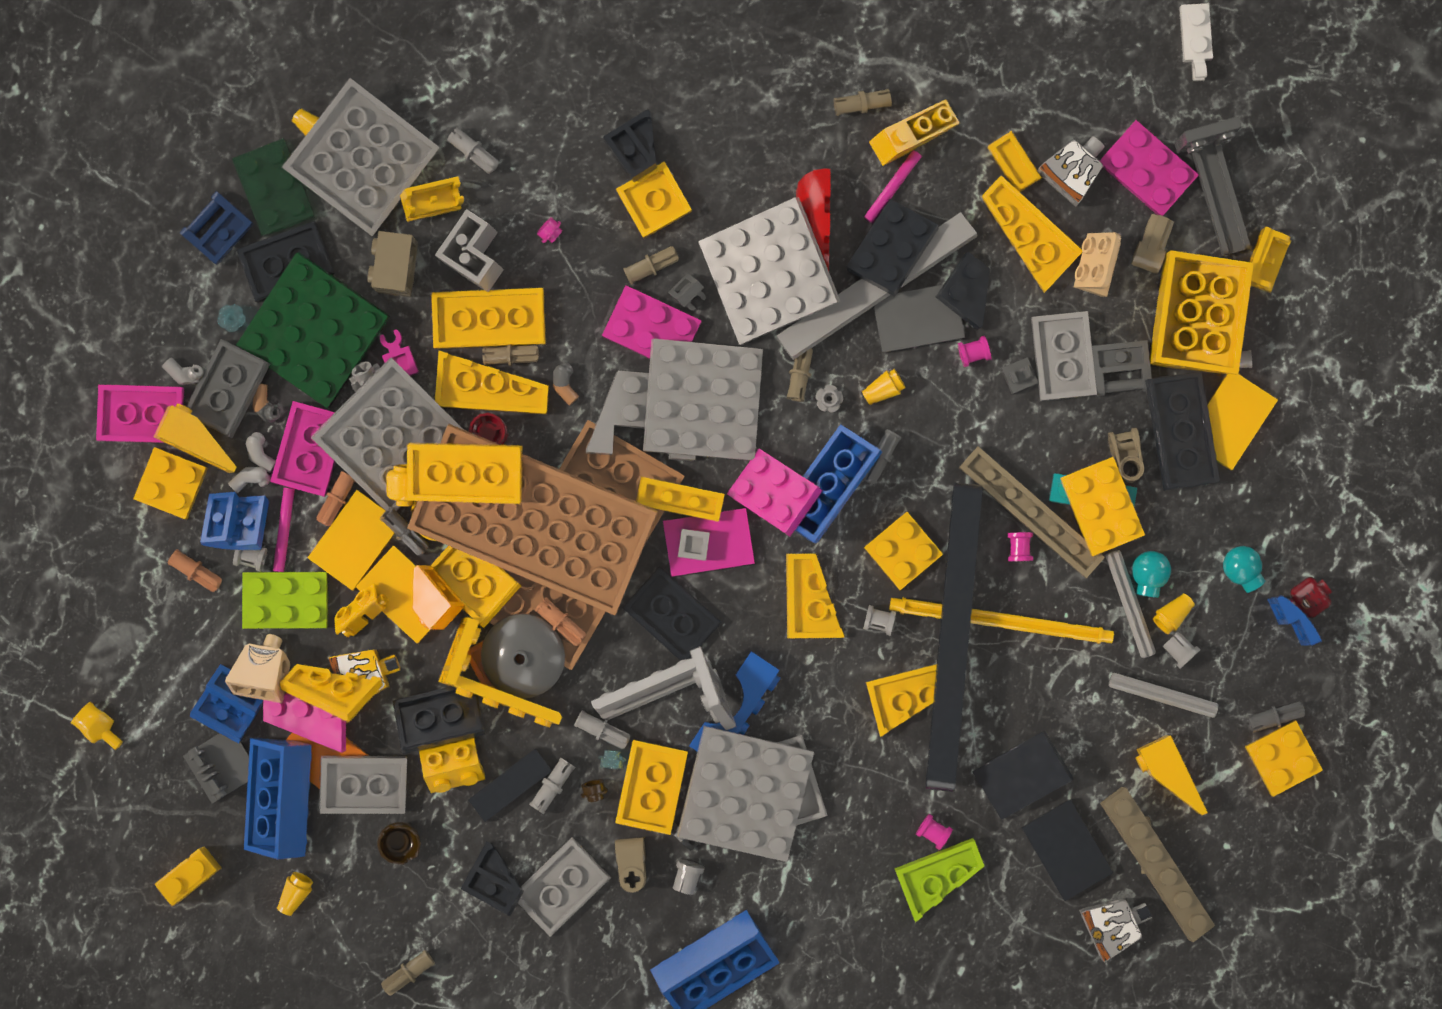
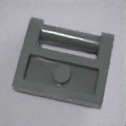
[1092,340,1152,397]

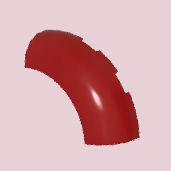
[796,169,830,271]

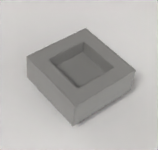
[678,529,710,561]

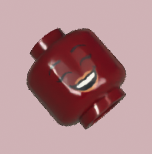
[1289,577,1332,618]

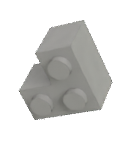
[435,209,504,292]

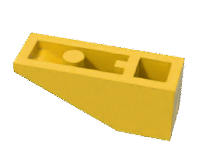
[154,403,236,473]
[1135,735,1208,815]

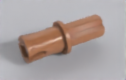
[316,471,356,526]
[167,549,222,592]
[535,597,586,646]

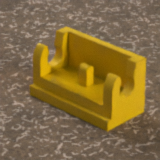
[400,176,464,222]
[1249,227,1291,293]

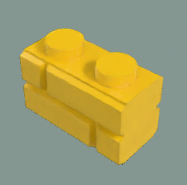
[155,846,222,906]

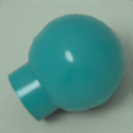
[1223,546,1266,593]
[1132,551,1171,597]

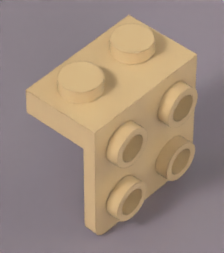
[1074,232,1121,297]

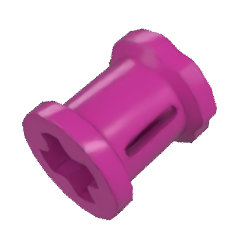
[957,336,991,367]
[1007,532,1033,561]
[916,814,953,850]

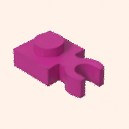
[380,329,419,376]

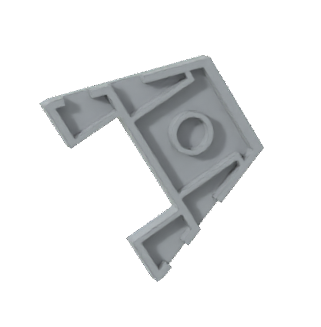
[586,371,695,461]

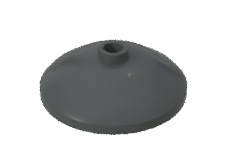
[481,614,565,698]

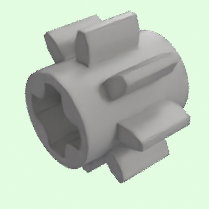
[349,362,380,392]

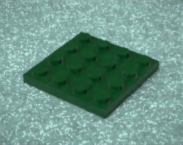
[236,252,390,408]

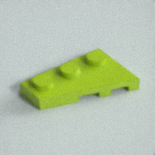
[894,838,984,922]

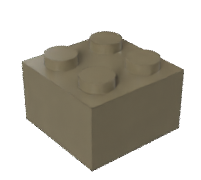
[368,231,418,298]

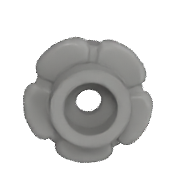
[816,385,843,413]

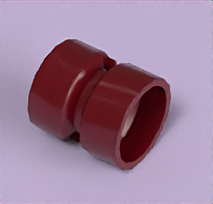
[469,413,508,445]

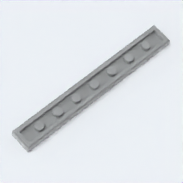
[777,212,977,360]

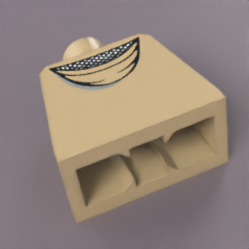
[225,634,290,703]

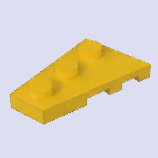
[786,554,845,638]
[279,664,383,722]
[866,664,937,737]

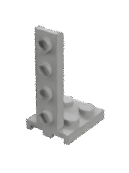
[591,647,736,731]

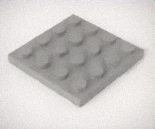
[282,78,440,236]
[698,197,841,345]
[643,339,763,461]
[311,358,464,512]
[677,726,814,862]

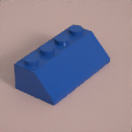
[794,424,882,544]
[244,738,312,859]
[650,910,780,1009]

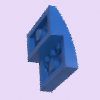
[200,492,269,550]
[1267,596,1322,646]
[190,664,263,744]

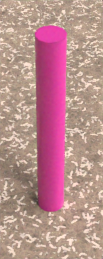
[864,150,922,224]
[273,488,295,572]

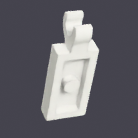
[1180,3,1213,81]

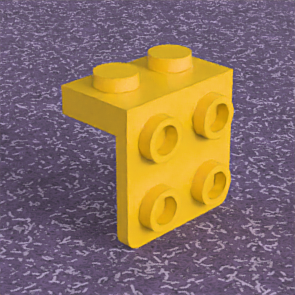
[419,737,485,793]

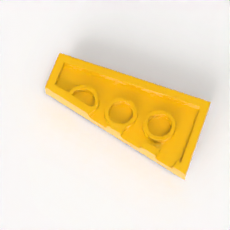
[981,176,1082,293]
[435,351,549,415]

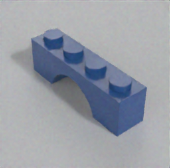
[689,652,781,752]

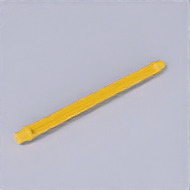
[889,597,1114,644]

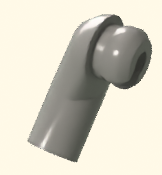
[162,357,204,385]
[245,432,276,473]
[228,467,271,493]

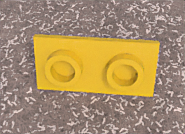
[334,583,388,637]

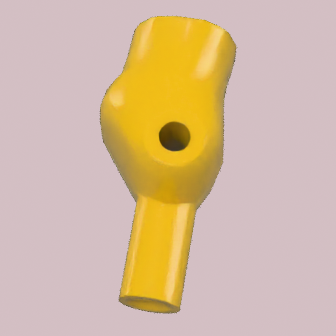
[71,701,123,750]

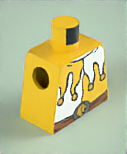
[329,650,401,696]

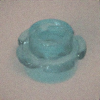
[218,304,245,332]
[598,751,626,769]

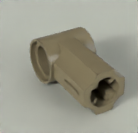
[1131,214,1174,274]

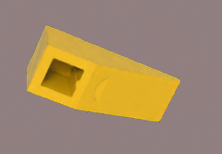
[869,99,959,166]

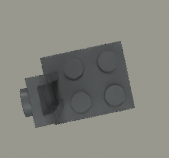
[1174,116,1250,256]

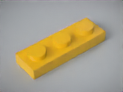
[636,477,725,522]

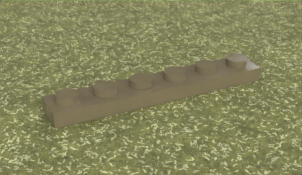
[959,446,1105,579]
[1100,787,1215,942]

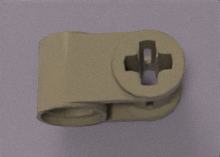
[1108,427,1144,484]
[615,837,647,893]

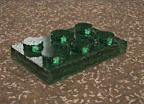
[232,138,315,237]

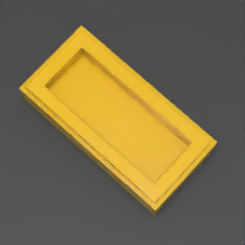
[987,131,1042,192]

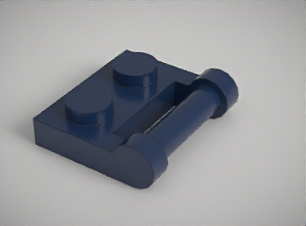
[179,191,253,265]

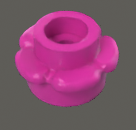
[537,217,562,243]

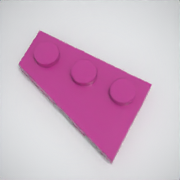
[263,693,346,753]

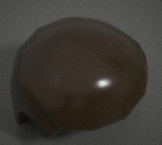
[377,822,421,865]

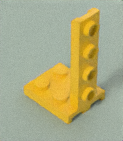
[438,617,562,728]

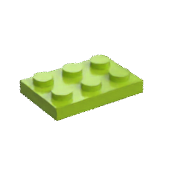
[242,572,328,629]

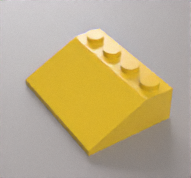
[1150,250,1254,375]

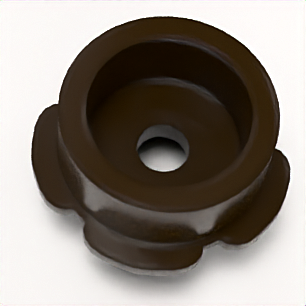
[581,779,608,802]

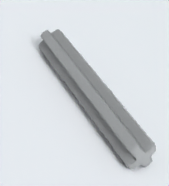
[1106,550,1156,658]
[1109,673,1218,718]

